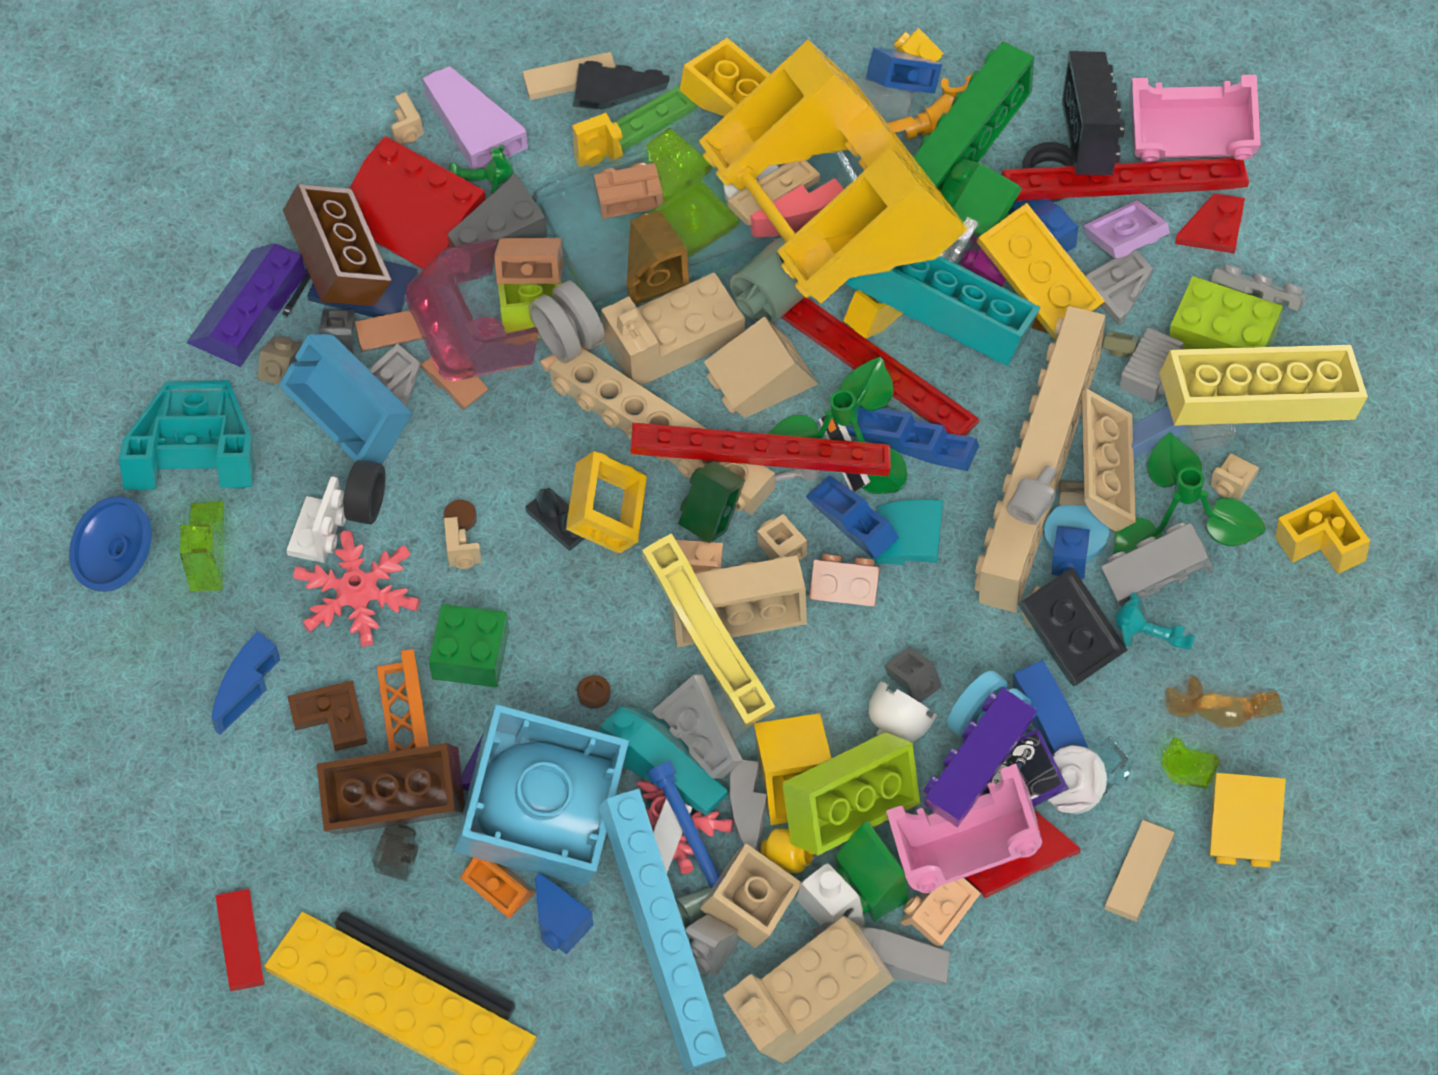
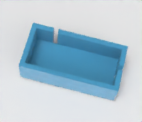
[279,334,413,464]

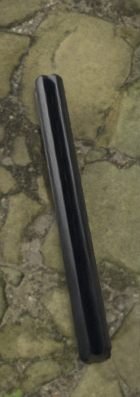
[335,911,515,1020]

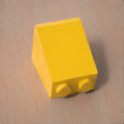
[754,713,831,825]
[1209,773,1286,868]

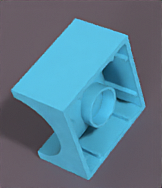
[453,704,629,886]

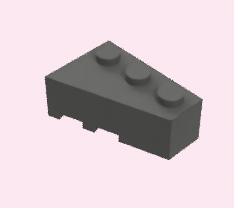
[448,173,547,276]

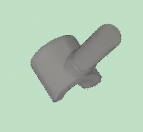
[775,469,820,482]

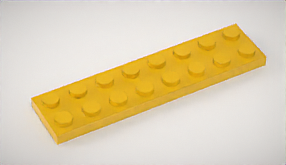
[264,911,537,1075]

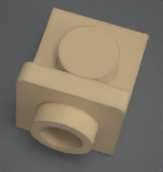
[391,92,424,144]
[1211,453,1259,501]
[444,517,482,569]

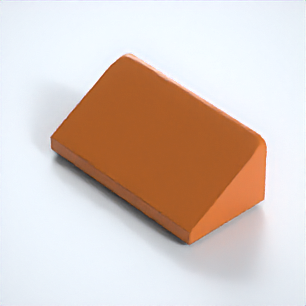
[460,857,536,919]

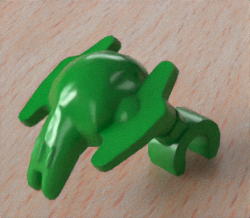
[448,145,513,194]

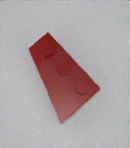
[964,810,1081,898]

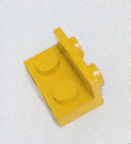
[572,113,623,170]

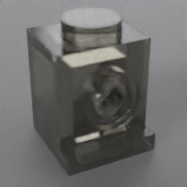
[372,824,418,882]

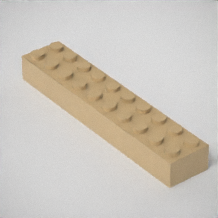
[974,306,1106,613]

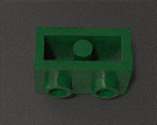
[678,461,745,543]

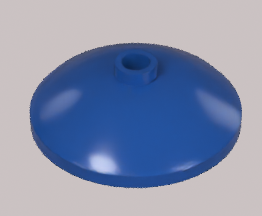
[69,496,152,592]

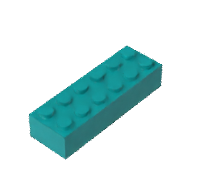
[845,256,1041,366]

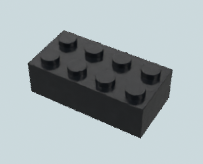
[1061,51,1125,175]

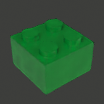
[429,604,509,687]

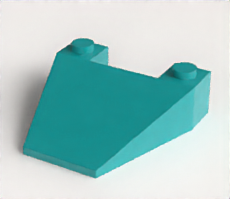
[119,380,255,491]

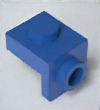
[1052,526,1090,579]

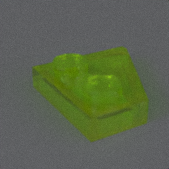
[646,127,711,204]

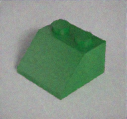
[940,158,1022,238]
[835,821,909,921]

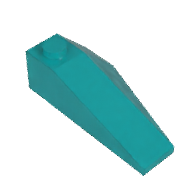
[600,706,728,816]

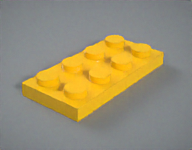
[976,203,1105,340]

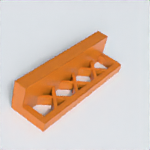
[377,649,429,752]

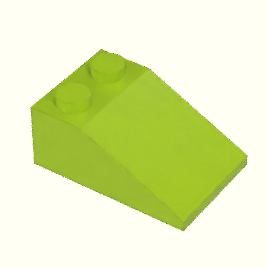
[498,280,561,342]

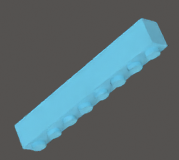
[599,789,726,1072]

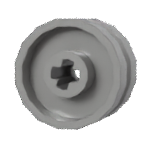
[528,280,605,363]

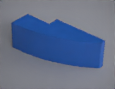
[806,475,899,559]
[211,631,280,735]
[1012,660,1089,757]

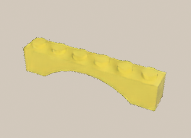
[642,533,775,728]

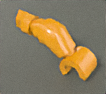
[887,74,972,140]

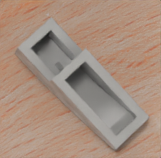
[730,760,767,852]

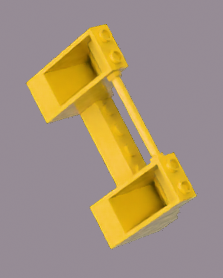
[699,39,968,304]

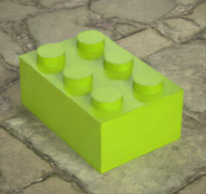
[1169,276,1283,350]

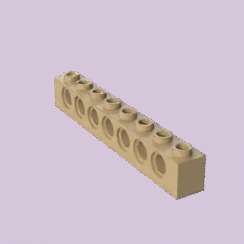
[549,347,775,515]

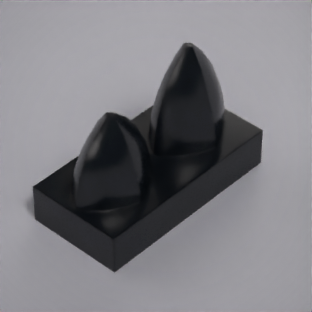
[525,487,585,551]

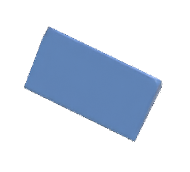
[1131,406,1186,458]

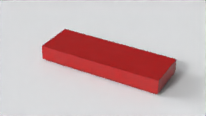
[215,889,265,992]

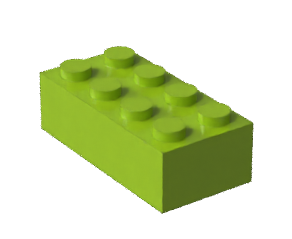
[782,732,920,856]

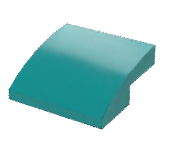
[872,500,943,566]

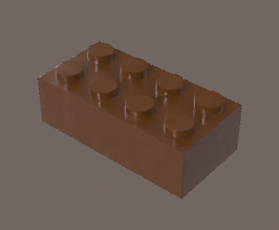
[283,184,391,306]
[317,743,465,834]

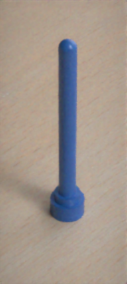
[646,760,720,888]

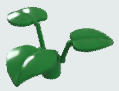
[767,357,908,494]
[1114,432,1266,554]

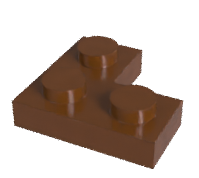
[287,681,368,751]

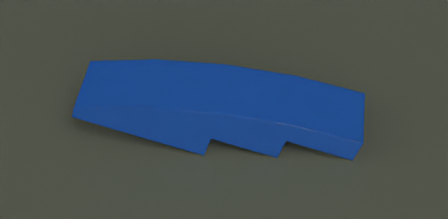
[845,406,979,471]

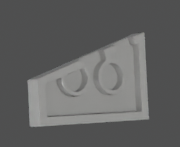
[1211,264,1309,311]
[652,675,743,779]

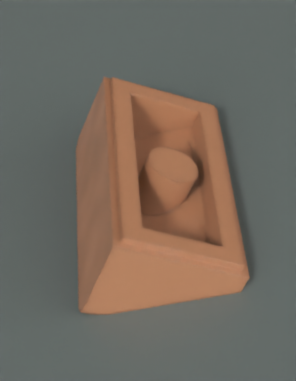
[355,309,424,353]

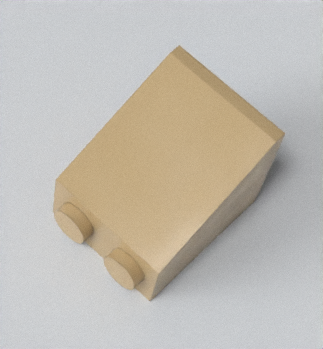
[704,316,818,418]

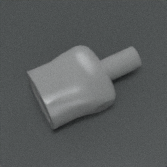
[1006,465,1057,525]

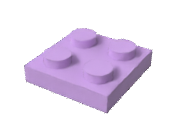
[1083,200,1170,259]

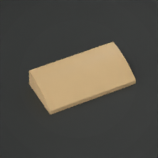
[1082,389,1136,532]

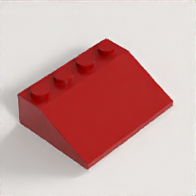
[349,136,486,275]

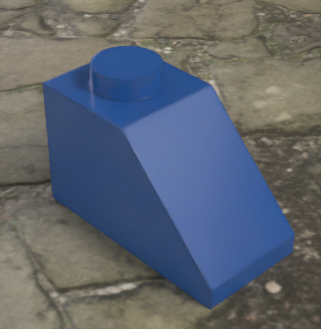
[866,47,942,94]
[535,873,594,954]

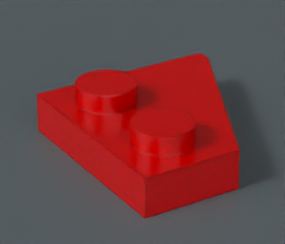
[1175,193,1245,254]

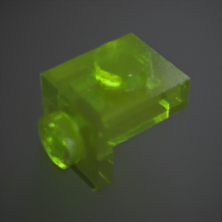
[1161,737,1221,789]

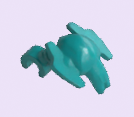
[1115,592,1195,650]

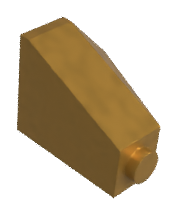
[627,210,689,305]

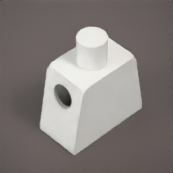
[796,864,865,928]

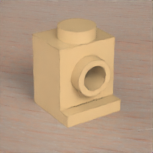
[757,514,807,561]

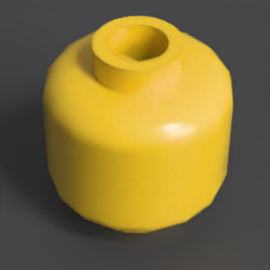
[761,828,814,874]

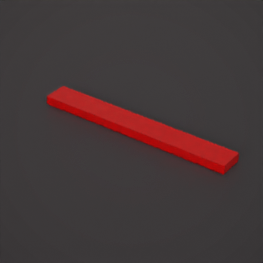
[1001,158,1249,201]
[781,297,979,436]
[630,422,890,476]

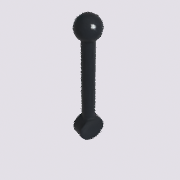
[282,267,311,317]

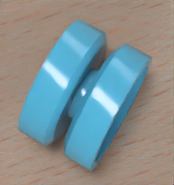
[947,671,1031,740]

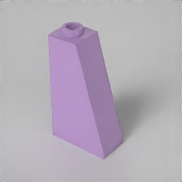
[423,66,528,170]

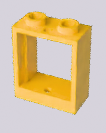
[566,451,647,553]

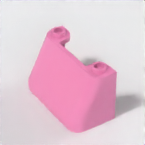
[1129,75,1261,162]
[886,764,1042,893]

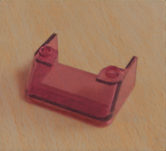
[405,239,538,381]

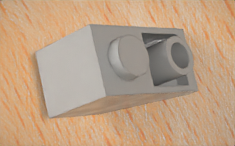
[686,914,738,976]

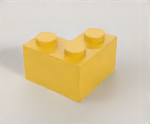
[1275,491,1370,574]

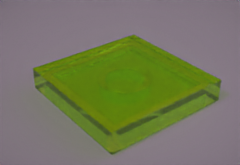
[651,180,739,258]

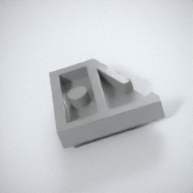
[1085,250,1153,325]
[369,343,420,407]

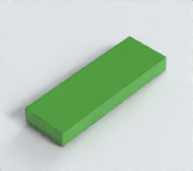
[613,85,696,151]

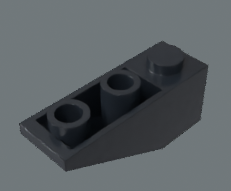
[572,61,670,110]

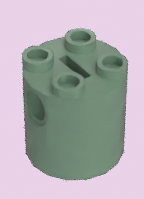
[730,237,804,324]

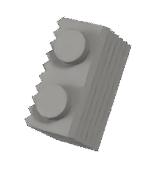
[1120,328,1184,404]

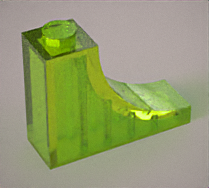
[180,501,225,592]

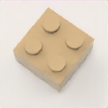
[699,843,802,948]

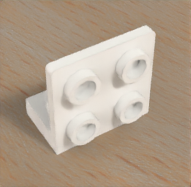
[287,477,346,563]

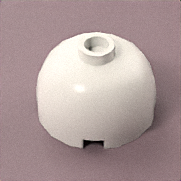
[869,681,937,742]

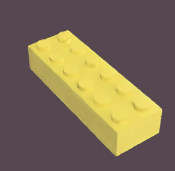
[1159,345,1368,426]

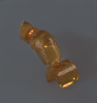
[1164,675,1283,728]

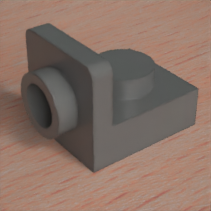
[884,647,941,703]

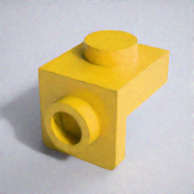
[893,28,944,62]

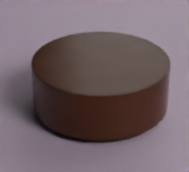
[444,500,477,531]
[577,675,611,709]

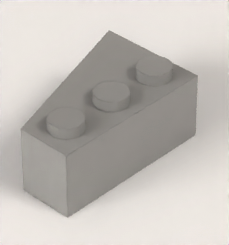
[1101,522,1215,606]

